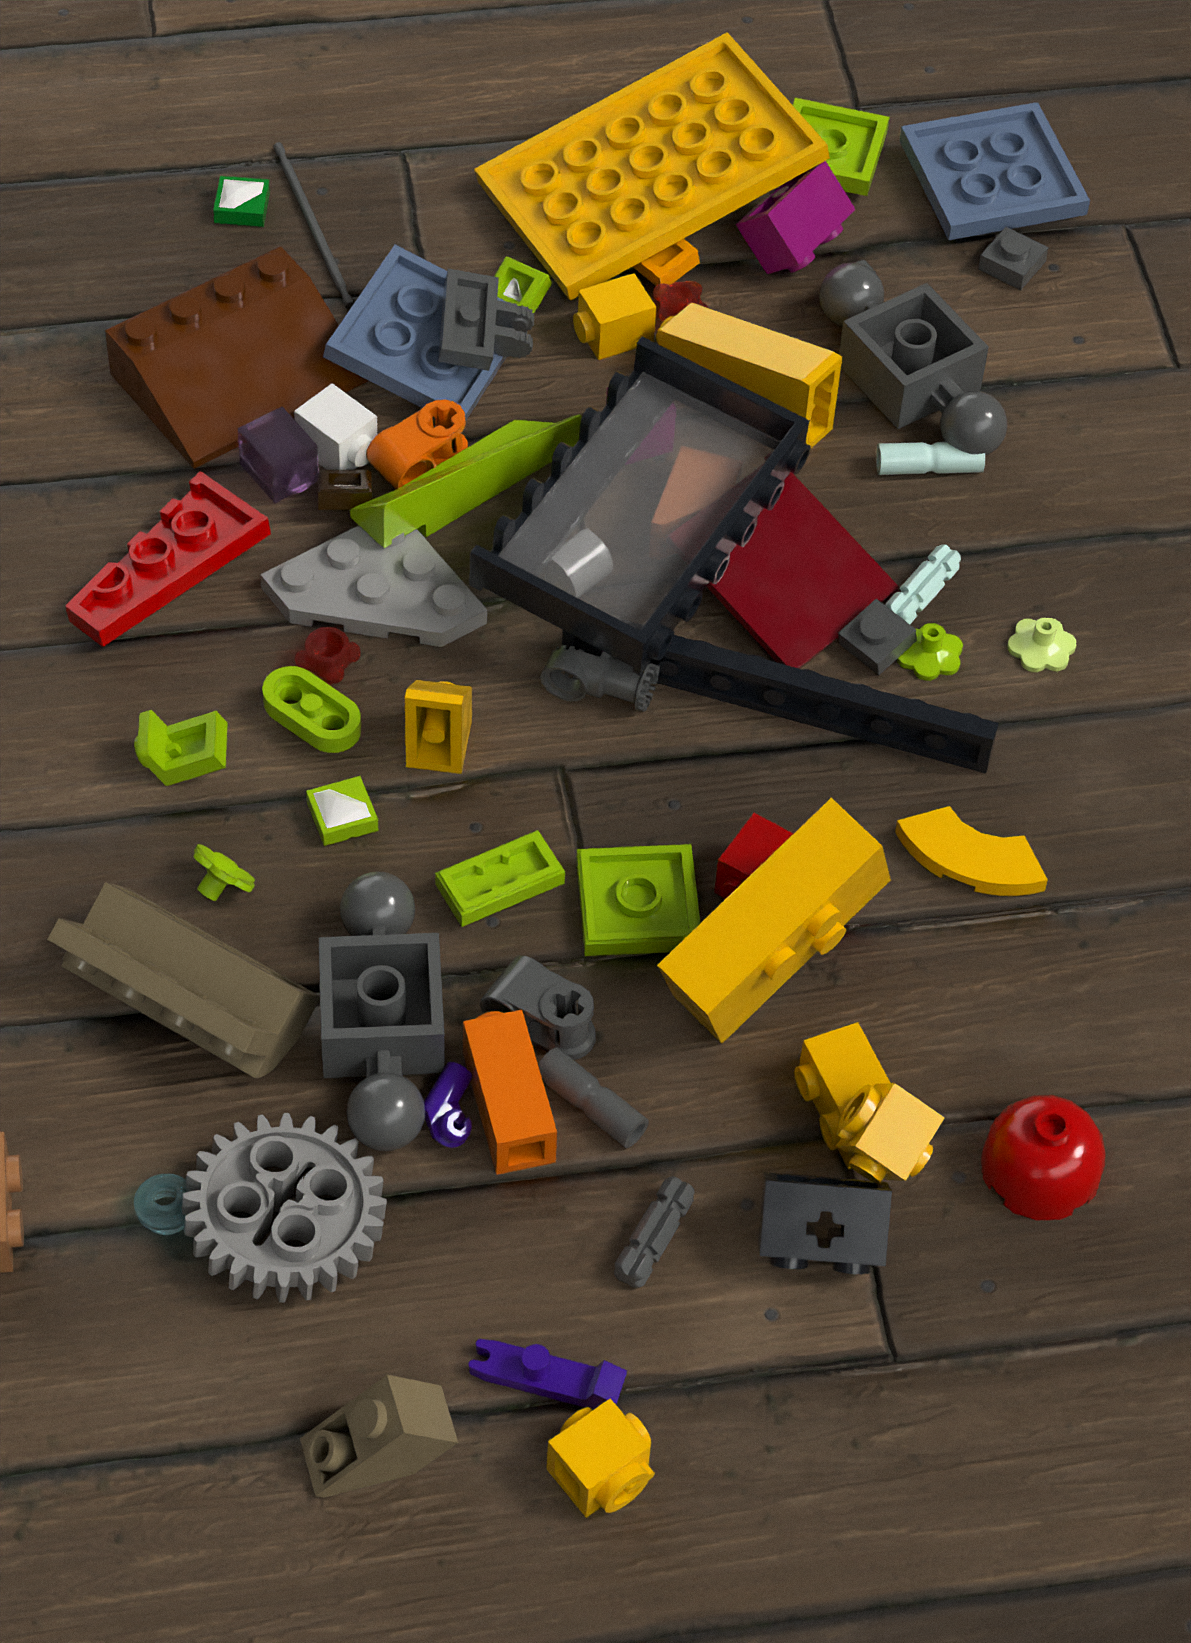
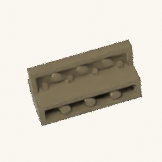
[47,882,320,1078]

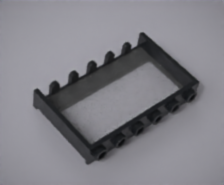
[469,336,811,676]

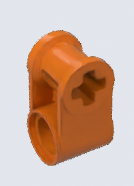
[366,399,468,489]

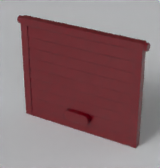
[665,453,901,669]

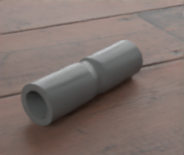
[538,1047,649,1148]

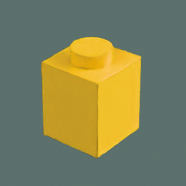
[573,273,656,360]

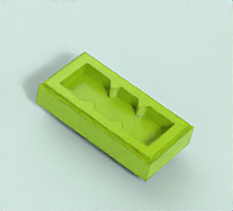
[435,830,565,927]

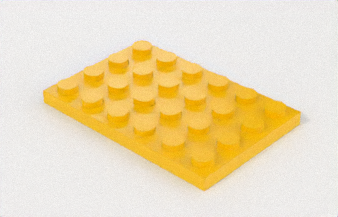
[474,32,830,301]

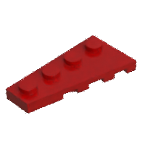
[65,471,271,647]

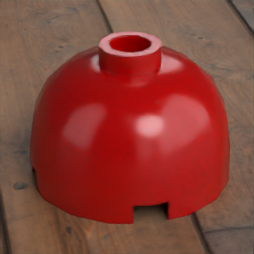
[981,1095,1106,1221]

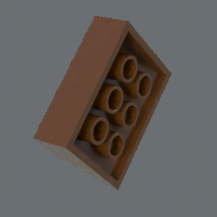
[105,246,369,469]

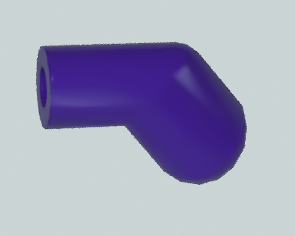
[424,1062,472,1148]

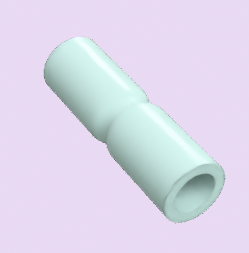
[876,442,985,475]

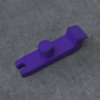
[468,1339,627,1410]

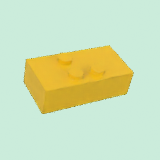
[657,798,891,1044]

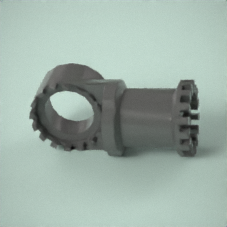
[540,645,660,712]

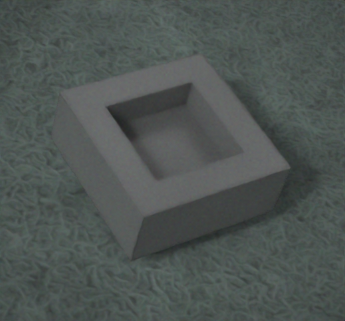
[978,227,1049,290]
[838,599,917,675]

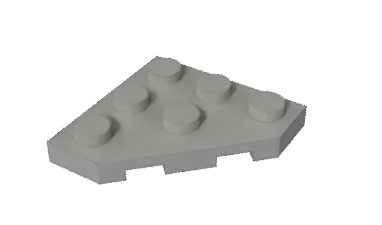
[260,525,487,647]

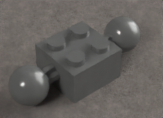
[819,263,1007,456]
[319,872,445,1151]

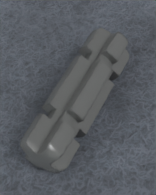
[614,1176,694,1288]

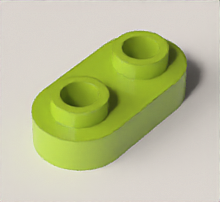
[262,666,361,753]

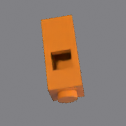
[463,1010,557,1175]

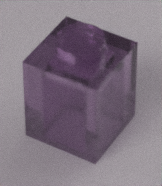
[237,407,319,503]

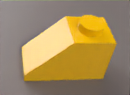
[405,680,472,774]

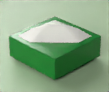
[213,176,270,227]

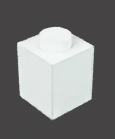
[294,383,377,470]

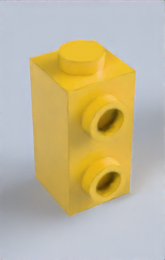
[795,1022,890,1169]

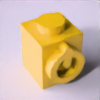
[836,1083,944,1184]
[547,1398,655,1518]

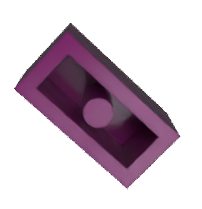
[736,161,856,274]

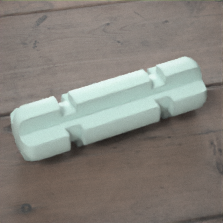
[885,544,961,624]

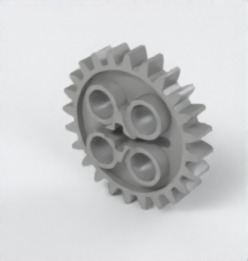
[182,1113,386,1302]

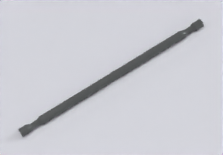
[273,142,354,310]

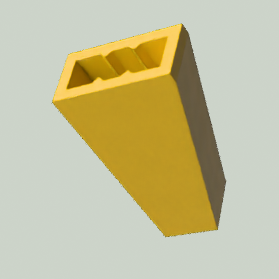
[656,303,842,448]

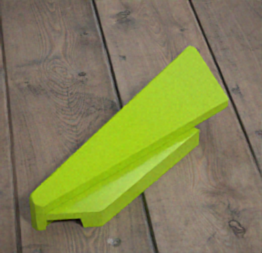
[350,414,582,548]

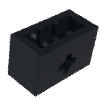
[758,1172,892,1274]

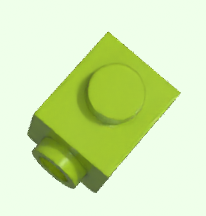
[134,710,228,786]

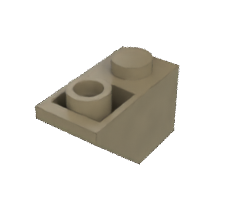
[300,1374,458,1498]

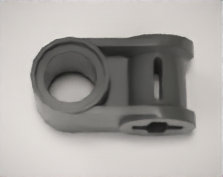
[480,956,596,1060]

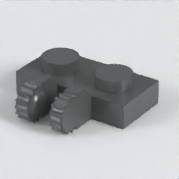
[438,268,534,371]

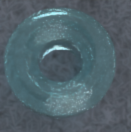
[134,1174,187,1235]

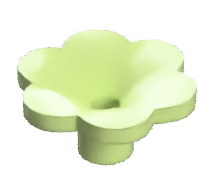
[1007,617,1077,672]

